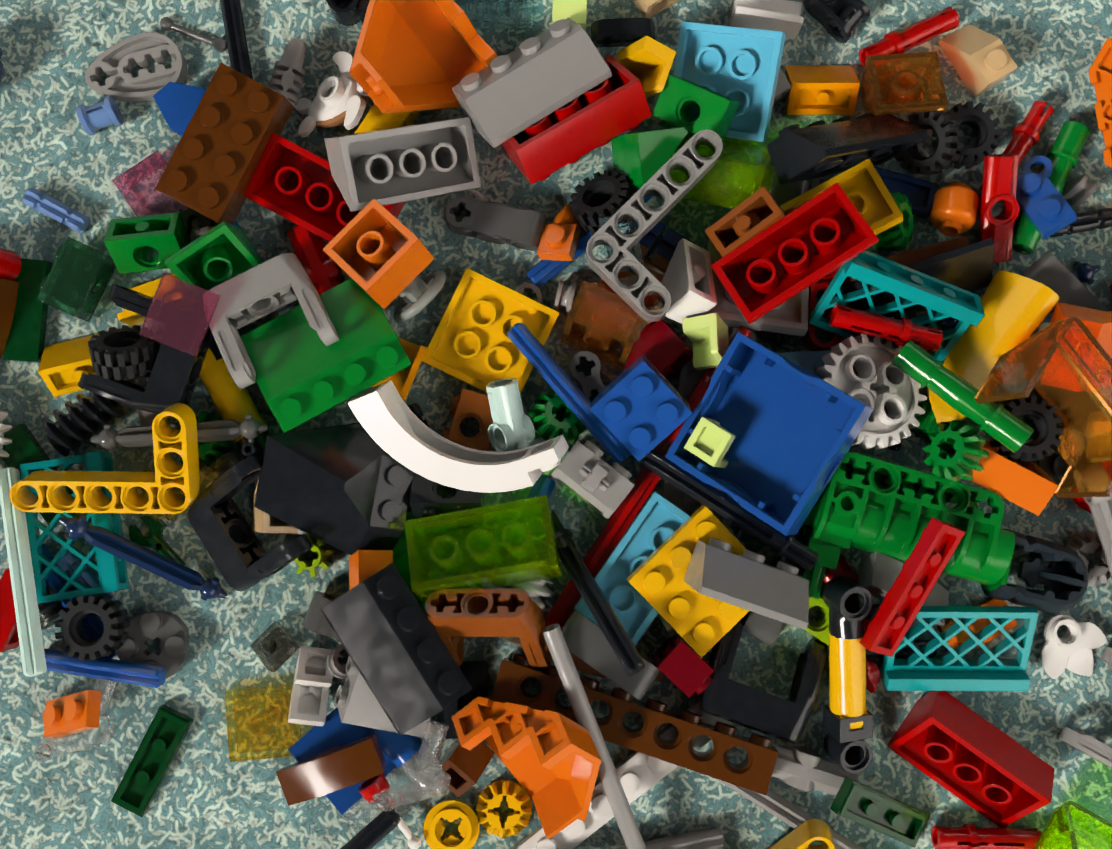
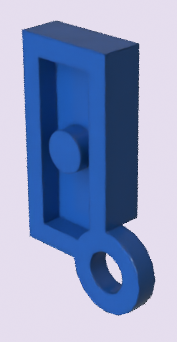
[1016,155,1077,239]

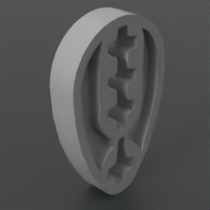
[85,32,187,103]

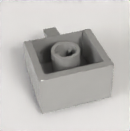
[551,440,635,519]

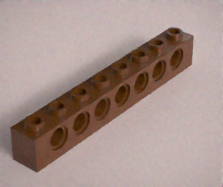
[490,653,779,795]

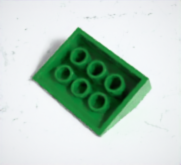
[241,278,412,433]

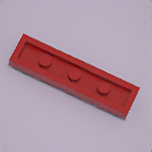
[860,517,965,657]

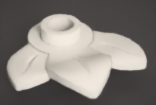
[1040,614,1107,679]

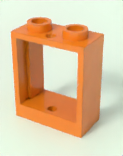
[955,438,1059,516]

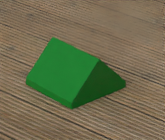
[611,127,688,190]
[164,221,263,304]

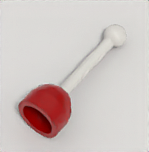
[358,774,421,849]

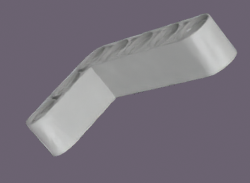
[586,129,723,322]

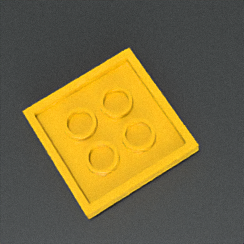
[422,268,560,395]
[626,505,749,658]

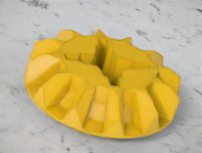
[476,780,532,839]
[423,799,479,849]

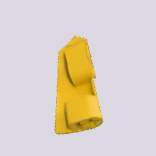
[927,270,1060,424]

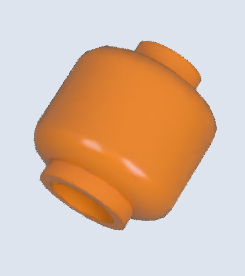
[929,182,980,236]

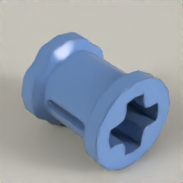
[76,95,124,136]

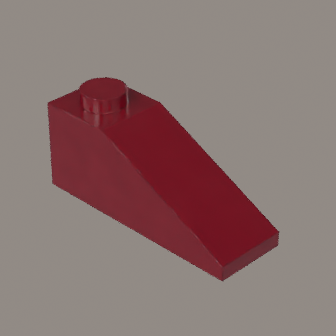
[624,319,693,381]

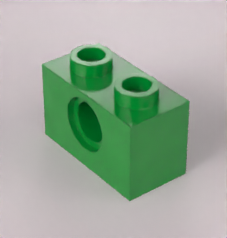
[652,74,740,143]
[104,212,191,274]

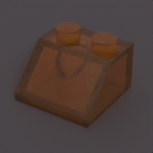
[860,51,948,115]
[560,280,649,369]

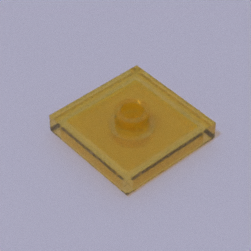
[224,683,301,762]

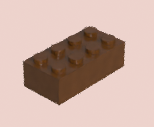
[155,63,294,225]

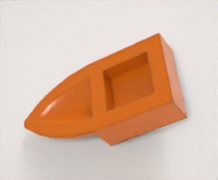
[537,201,581,261]

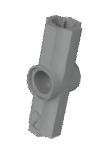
[771,742,859,796]

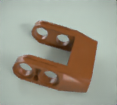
[425,588,552,667]

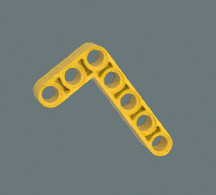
[9,403,201,514]

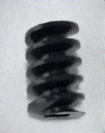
[41,391,125,457]

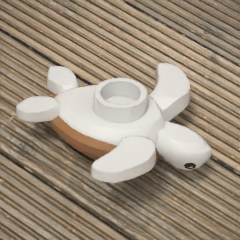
[295,51,369,138]

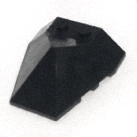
[254,422,414,555]

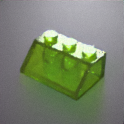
[669,131,775,209]

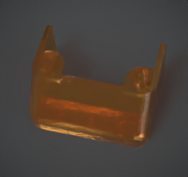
[974,317,1112,498]

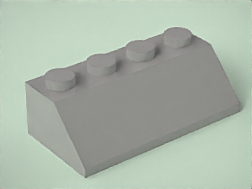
[452,17,612,148]
[324,117,481,211]

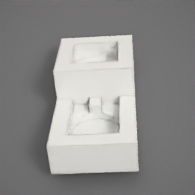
[287,646,333,726]

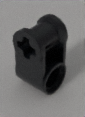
[804,0,870,43]

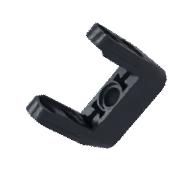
[78,284,213,419]
[188,455,313,592]
[700,620,827,744]

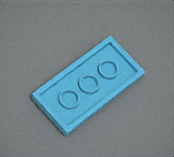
[574,492,690,647]

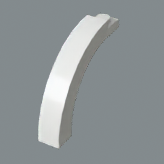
[348,380,569,493]

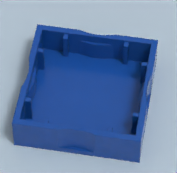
[665,332,874,536]

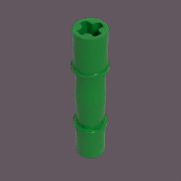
[1012,121,1091,255]
[891,340,1034,453]

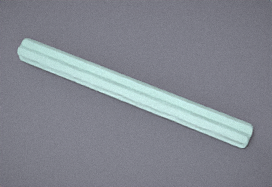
[0,467,47,677]

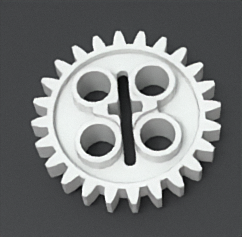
[816,334,927,450]

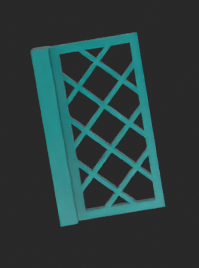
[808,250,985,361]
[20,451,130,604]
[878,606,1039,691]

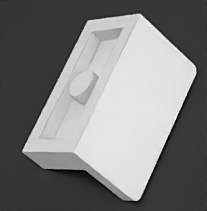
[730,0,804,40]

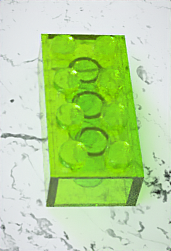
[404,495,562,601]

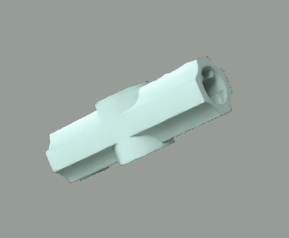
[486,378,535,452]

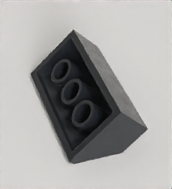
[766,112,929,185]
[842,238,994,320]
[320,563,472,735]

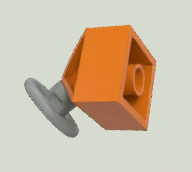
[322,198,446,323]

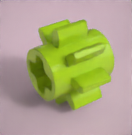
[294,534,335,578]

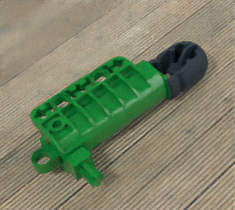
[800,452,1088,613]

